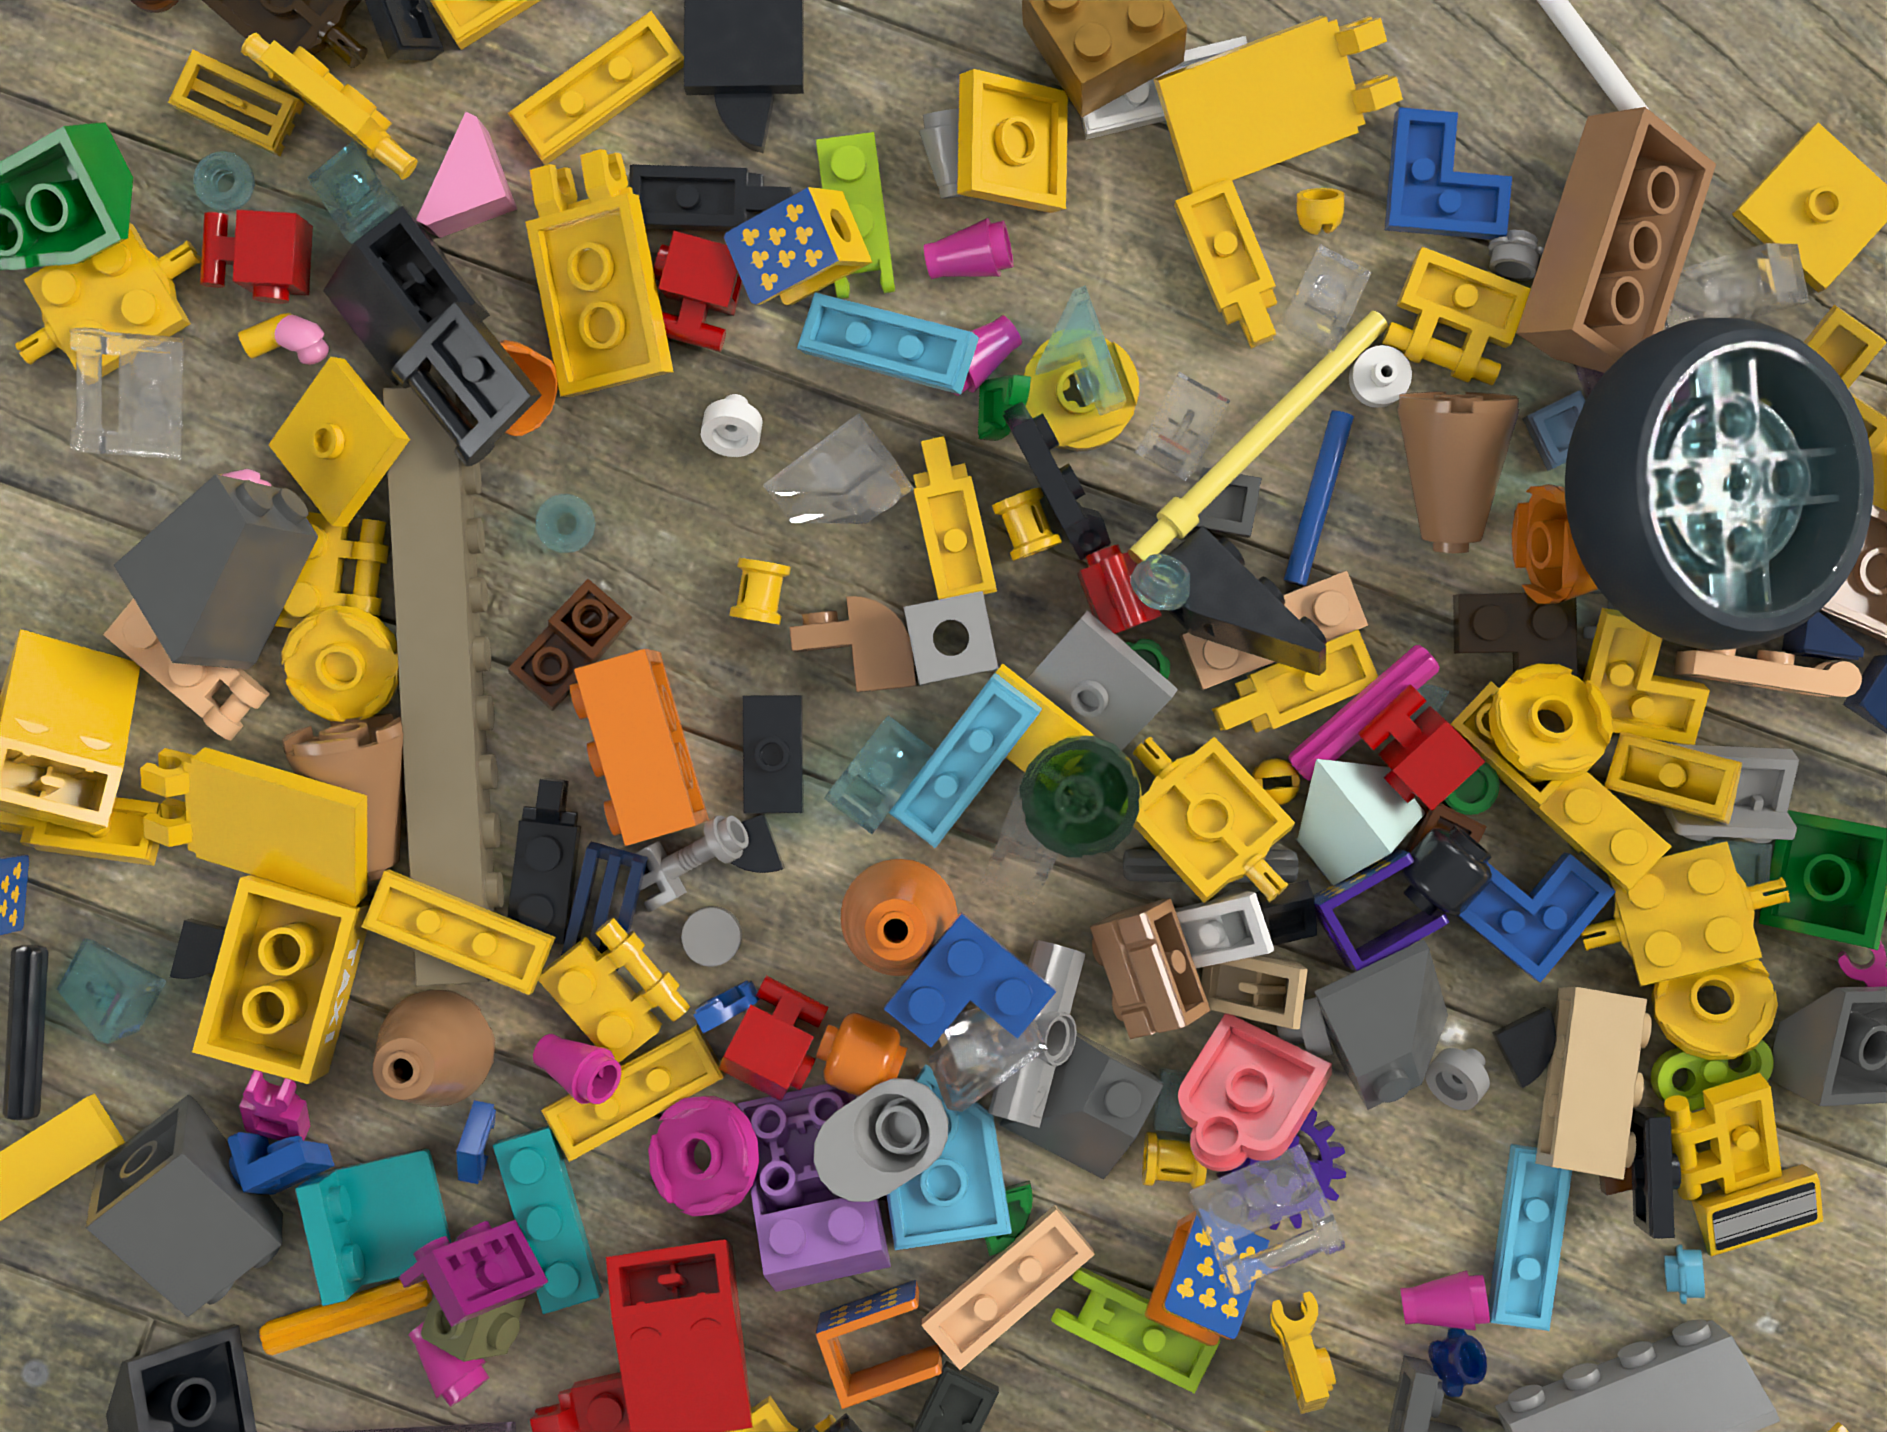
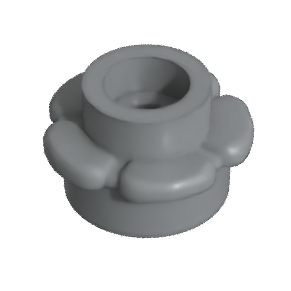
[1488,230,1544,281]

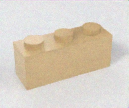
[1535,987,1652,1180]

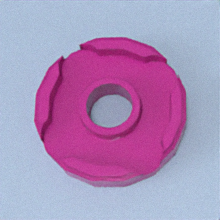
[648,1096,759,1216]

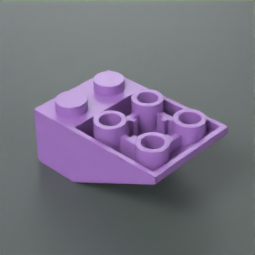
[737,1084,891,1292]

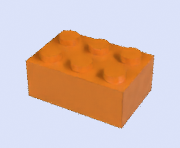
[570,649,709,846]

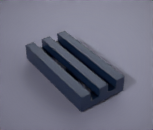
[561,841,648,971]

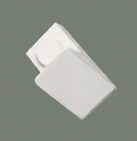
[1175,888,1274,968]

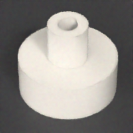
[1349,345,1412,408]
[701,394,763,457]

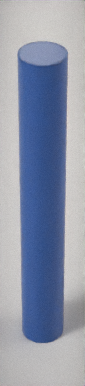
[1284,410,1354,587]

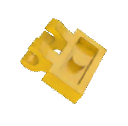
[1270,1291,1336,1414]

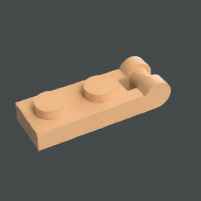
[103,598,269,741]
[1674,648,1862,697]

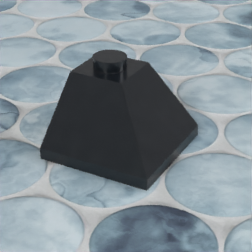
[106,1324,257,1432]

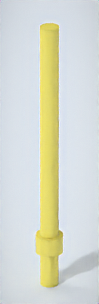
[1128,311,1388,568]

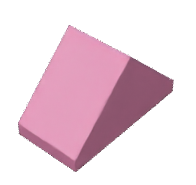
[416,112,517,238]

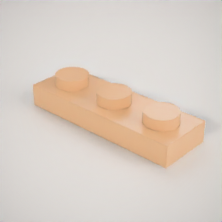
[1180,571,1368,690]
[921,1205,1095,1370]

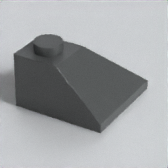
[1314,939,1448,1110]
[1769,986,1887,1106]
[1000,1032,1164,1180]

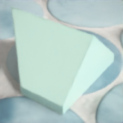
[1296,759,1425,886]

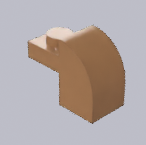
[789,596,917,692]

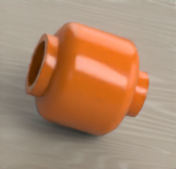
[816,1012,908,1097]

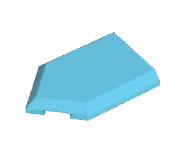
[887,1064,1012,1250]

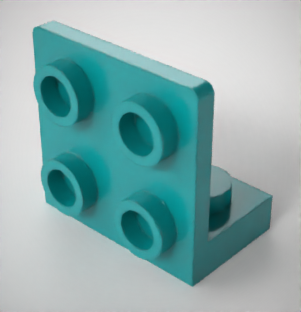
[295,1149,452,1306]

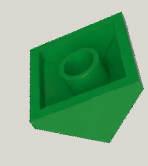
[1758,810,1887,950]

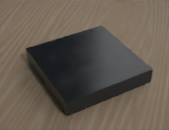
[684,0,804,95]

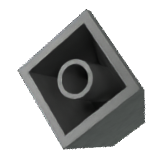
[114,474,318,670]
[85,1094,283,1317]

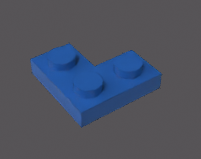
[1384,107,1512,240]
[1456,852,1616,983]
[884,912,1056,1047]

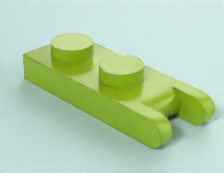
[816,132,895,299]
[1051,1267,1221,1394]

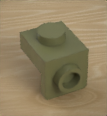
[421,1295,526,1362]

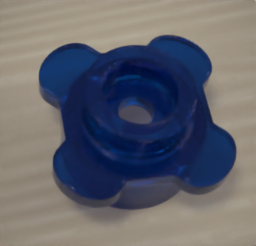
[1428,1328,1487,1398]

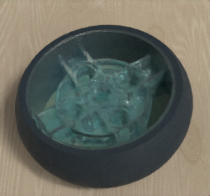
[1565,318,1874,650]

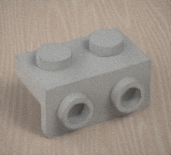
[1661,744,1799,843]

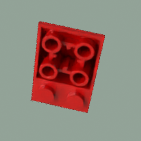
[606,1239,753,1432]

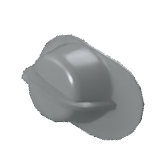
[814,1078,948,1202]

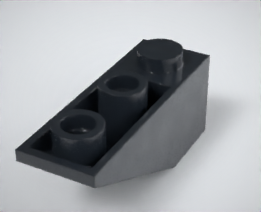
[1149,526,1327,676]

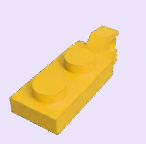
[1174,178,1277,349]
[913,436,997,600]
[1212,629,1378,733]
[0,797,162,866]

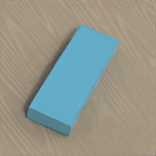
[797,293,979,395]
[889,673,1042,848]
[1488,1144,1572,1331]

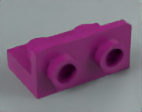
[399,1219,548,1327]

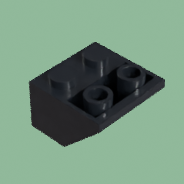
[323,206,490,386]

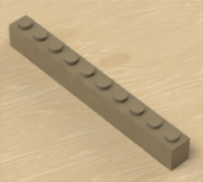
[383,385,504,986]

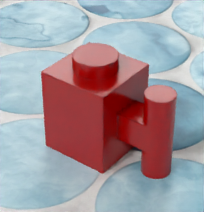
[200,210,313,304]
[654,231,743,352]
[1077,544,1162,634]
[1357,684,1485,811]
[718,975,829,1101]

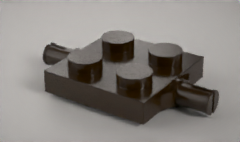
[201,0,368,68]

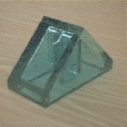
[57,938,167,1044]

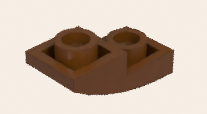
[508,579,632,711]

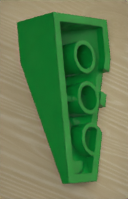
[0,122,133,271]

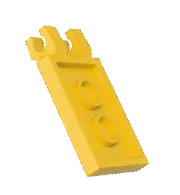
[1153,16,1403,194]
[525,149,674,397]
[140,747,367,907]

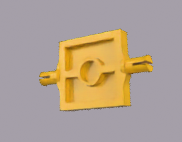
[241,33,418,180]
[15,223,201,384]
[1125,737,1295,903]
[1581,841,1790,987]

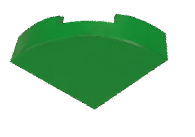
[978,375,1031,441]
[984,1180,1033,1256]

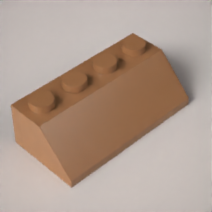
[1516,107,1716,373]

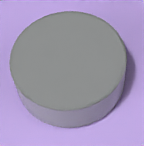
[681,906,742,967]

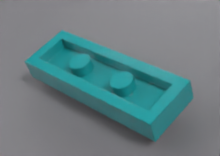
[493,1125,603,1314]

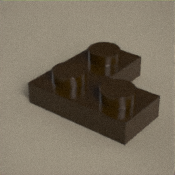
[1453,593,1578,711]

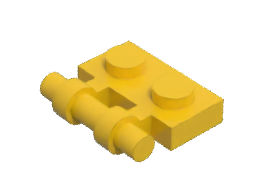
[1382,247,1531,386]
[275,512,389,629]
[538,917,690,1063]
[1664,1073,1782,1201]

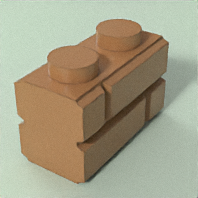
[1090,898,1211,1039]

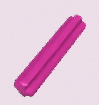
[1288,645,1440,781]

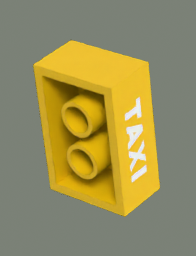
[192,875,371,1084]

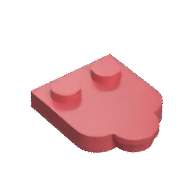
[1178,1013,1332,1172]

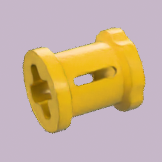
[992,487,1062,561]
[729,558,791,625]
[1142,1132,1207,1190]

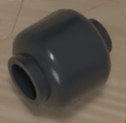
[1401,825,1492,916]

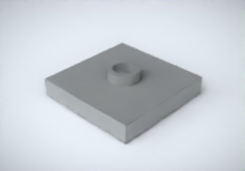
[1025,610,1178,772]

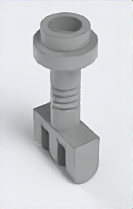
[624,816,749,912]

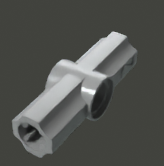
[988,940,1086,1128]

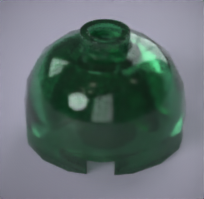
[1019,735,1142,858]

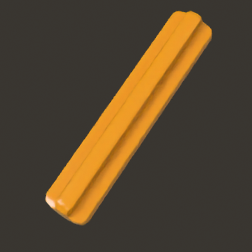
[259,1279,433,1356]

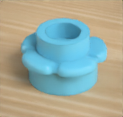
[1664,1244,1705,1304]

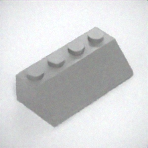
[1495,1319,1780,1432]

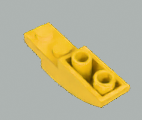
[1450,681,1672,892]

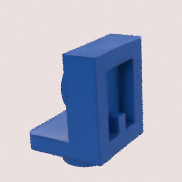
[228,1132,335,1195]

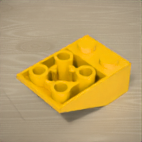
[0,629,140,833]

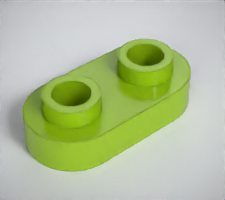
[1651,1040,1774,1111]

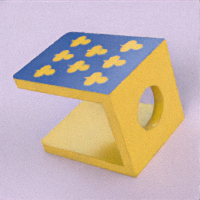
[724,187,872,305]

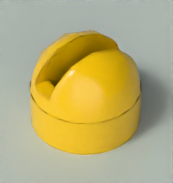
[1296,188,1344,235]
[1252,758,1300,805]

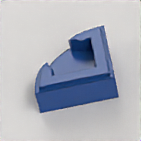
[694,980,760,1033]
[456,1100,496,1184]

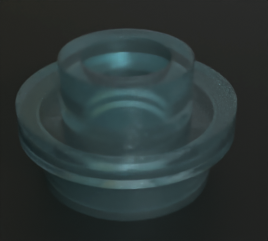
[193,151,255,212]
[535,494,596,553]
[1130,554,1190,610]

